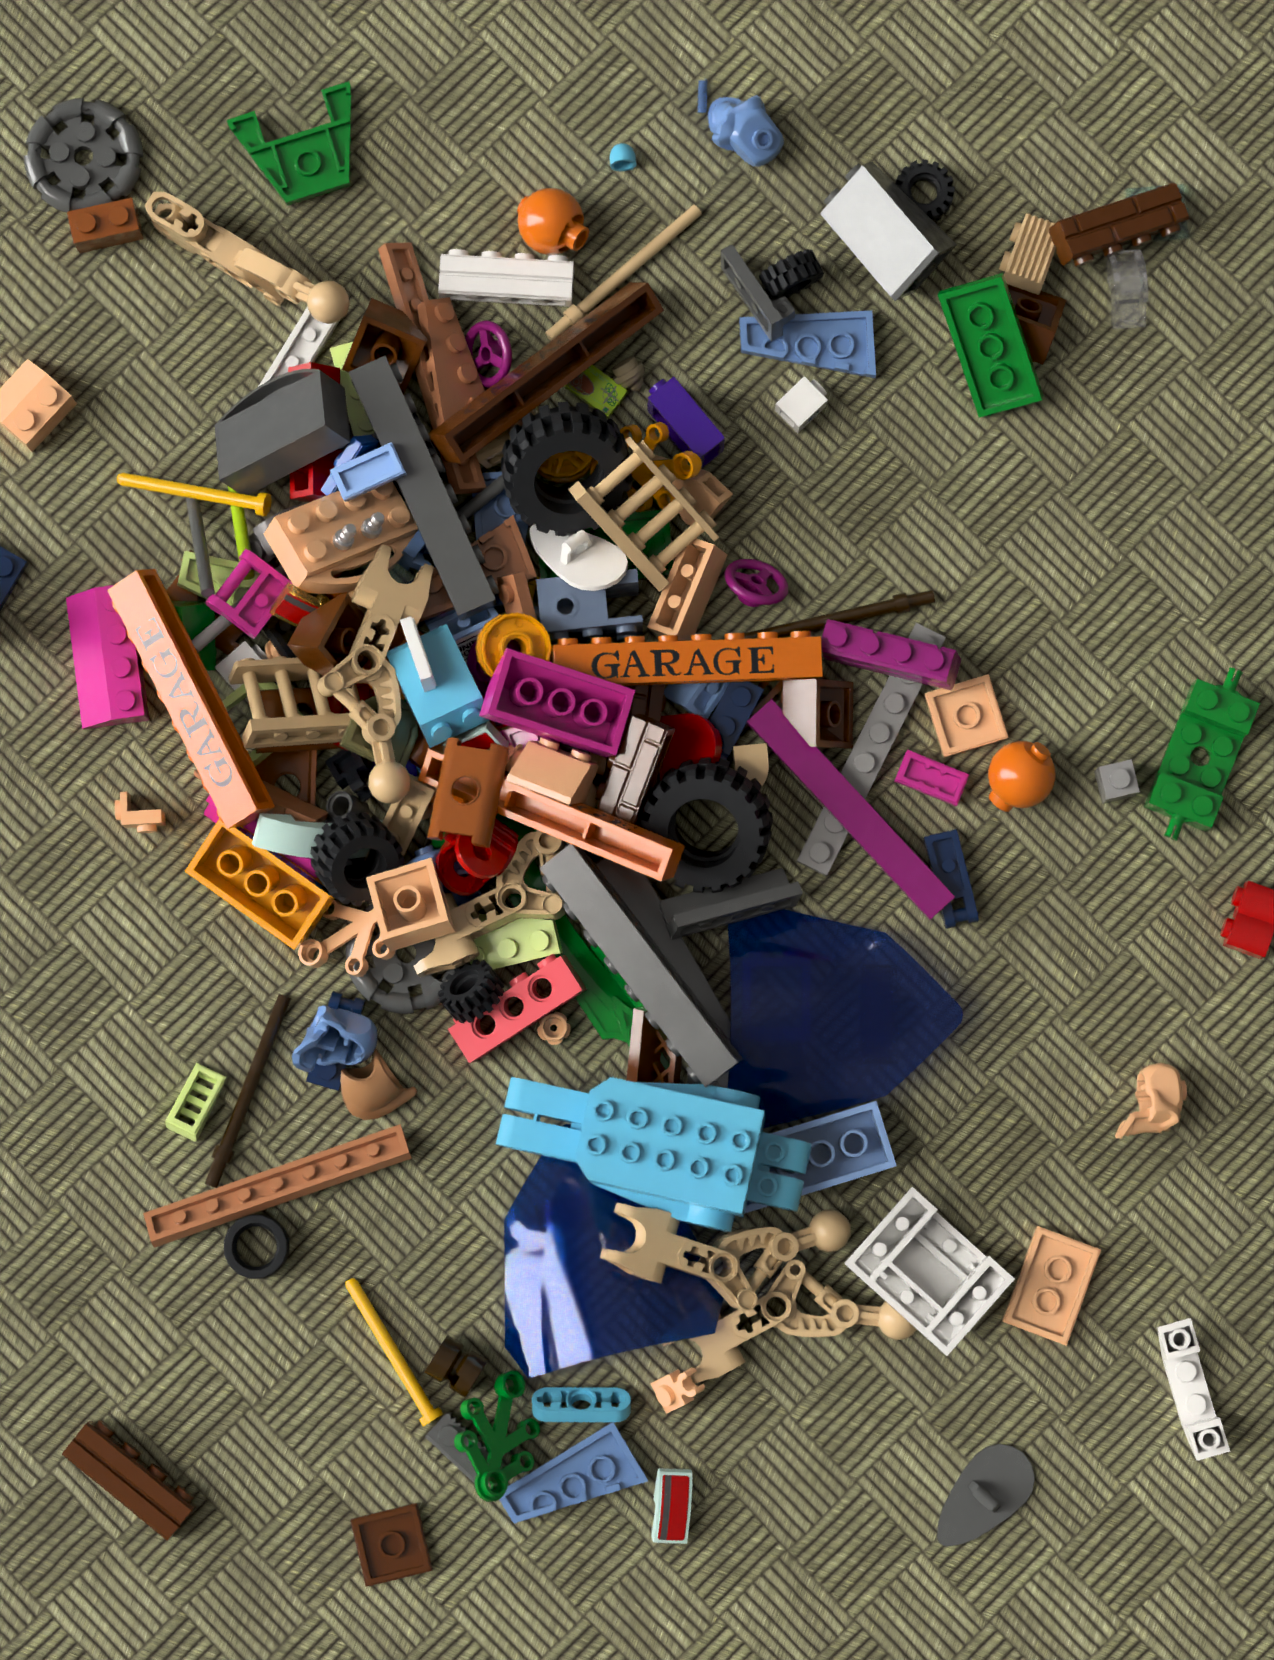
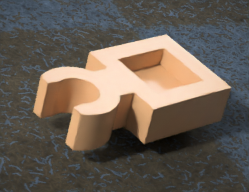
[650,1367,705,1414]

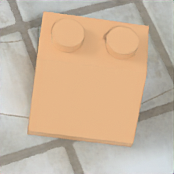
[0,359,77,452]
[506,737,599,805]
[366,858,455,952]

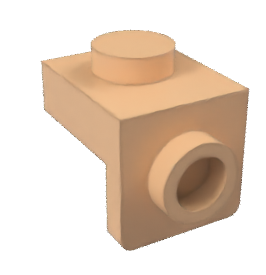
[115,791,166,833]

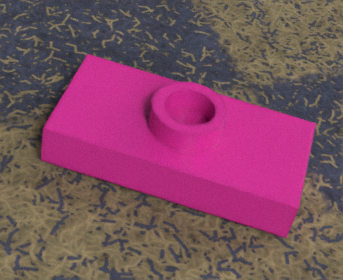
[894,750,969,806]

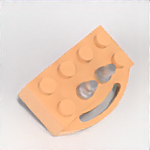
[264,481,418,594]

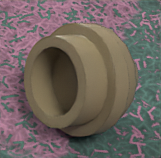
[611,356,645,392]

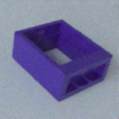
[647,376,725,469]

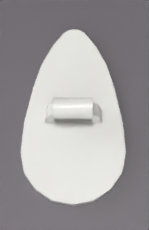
[529,524,628,591]

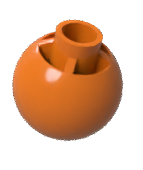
[517,188,589,255]
[988,741,1056,812]

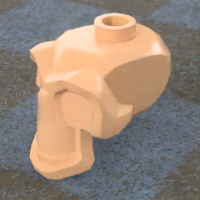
[1115,1063,1187,1139]

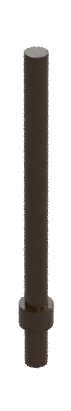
[744,590,935,639]
[204,994,291,1188]

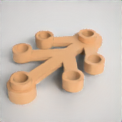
[298,900,396,977]

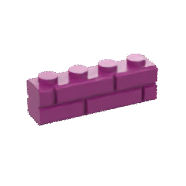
[821,619,961,691]

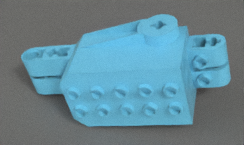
[496,1077,812,1232]

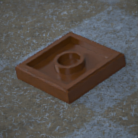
[350,1503,433,1587]

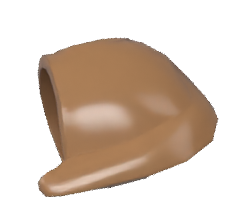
[340,1048,417,1120]

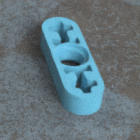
[532,1387,631,1422]

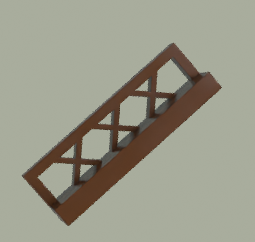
[626,1006,682,1084]

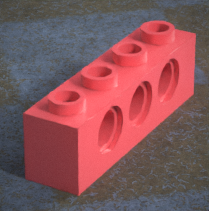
[448,954,587,1063]

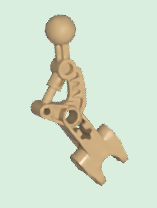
[144,192,350,324]
[317,544,434,804]
[414,783,598,977]
[600,1203,851,1311]
[659,1258,917,1384]

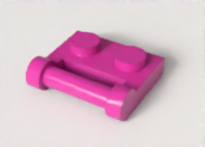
[205,549,294,639]

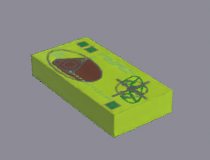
[564,365,628,419]

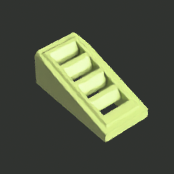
[165,1063,227,1142]

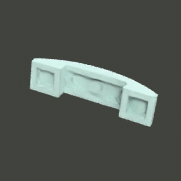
[252,813,383,859]

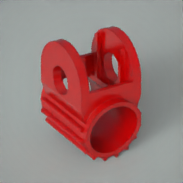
[435,818,518,896]

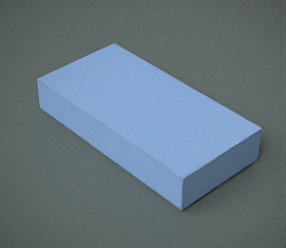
[330,442,407,502]

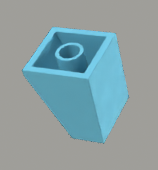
[386,624,489,748]

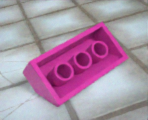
[66,585,149,730]
[479,648,635,757]

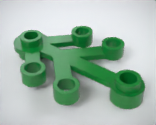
[454,1371,540,1502]

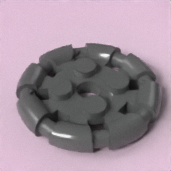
[24,98,143,213]
[345,903,464,1014]

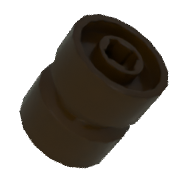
[425,1335,488,1398]

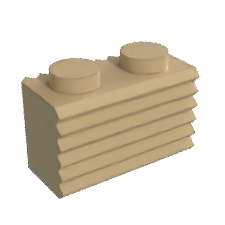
[999,213,1056,295]

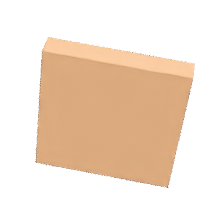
[924,674,1009,758]

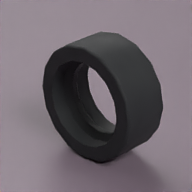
[224,1215,290,1279]

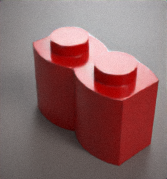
[1220,880,1274,959]

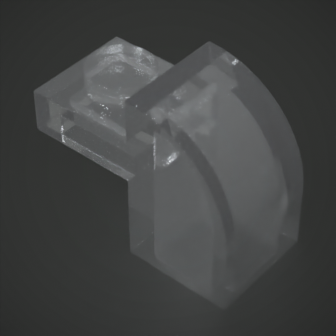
[1107,249,1149,329]

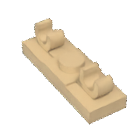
[364,774,436,861]

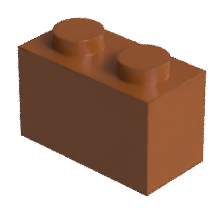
[67,198,144,253]

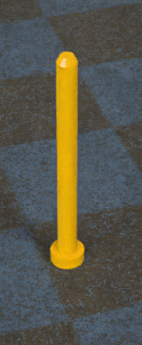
[117,472,272,517]
[345,1278,443,1427]

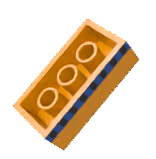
[185,819,334,950]

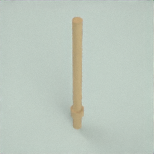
[545,204,702,341]

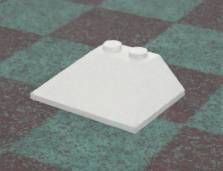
[844,1187,1015,1356]

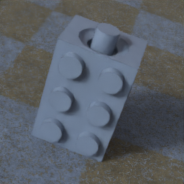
[534,569,643,646]

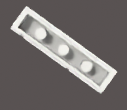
[438,249,574,307]

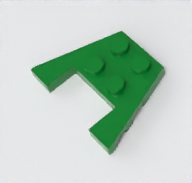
[226,81,352,206]

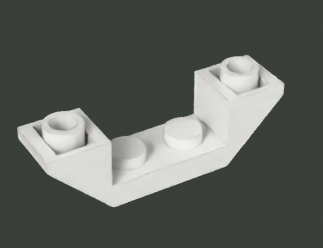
[1157,1318,1230,1461]

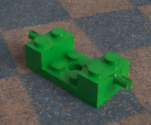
[1144,667,1260,841]

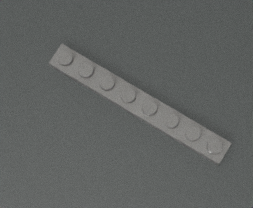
[796,623,946,876]

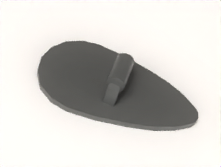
[937,1444,1035,1547]

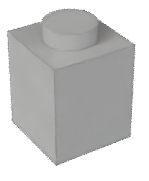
[1094,759,1140,804]

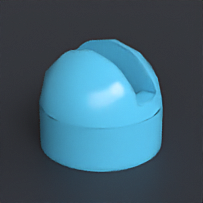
[609,143,637,171]

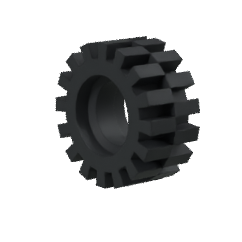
[895,160,955,221]
[759,249,824,301]
[438,959,504,1023]

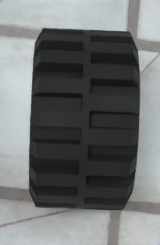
[310,812,404,906]

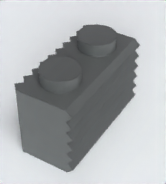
[425,1412,489,1483]

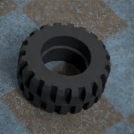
[501,402,633,536]
[640,757,773,893]

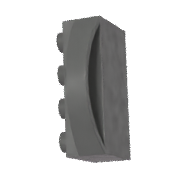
[215,369,350,495]

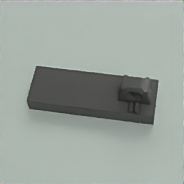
[721,244,795,342]

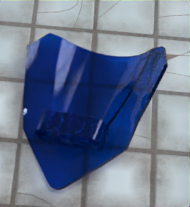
[727,909,963,1128]
[504,1124,724,1379]

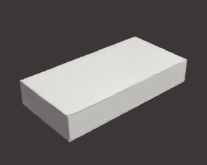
[400,616,437,692]

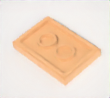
[1002,1226,1101,1346]

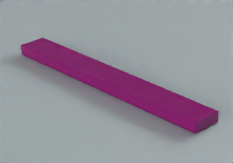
[747,699,955,921]

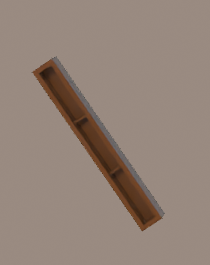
[428,282,664,464]

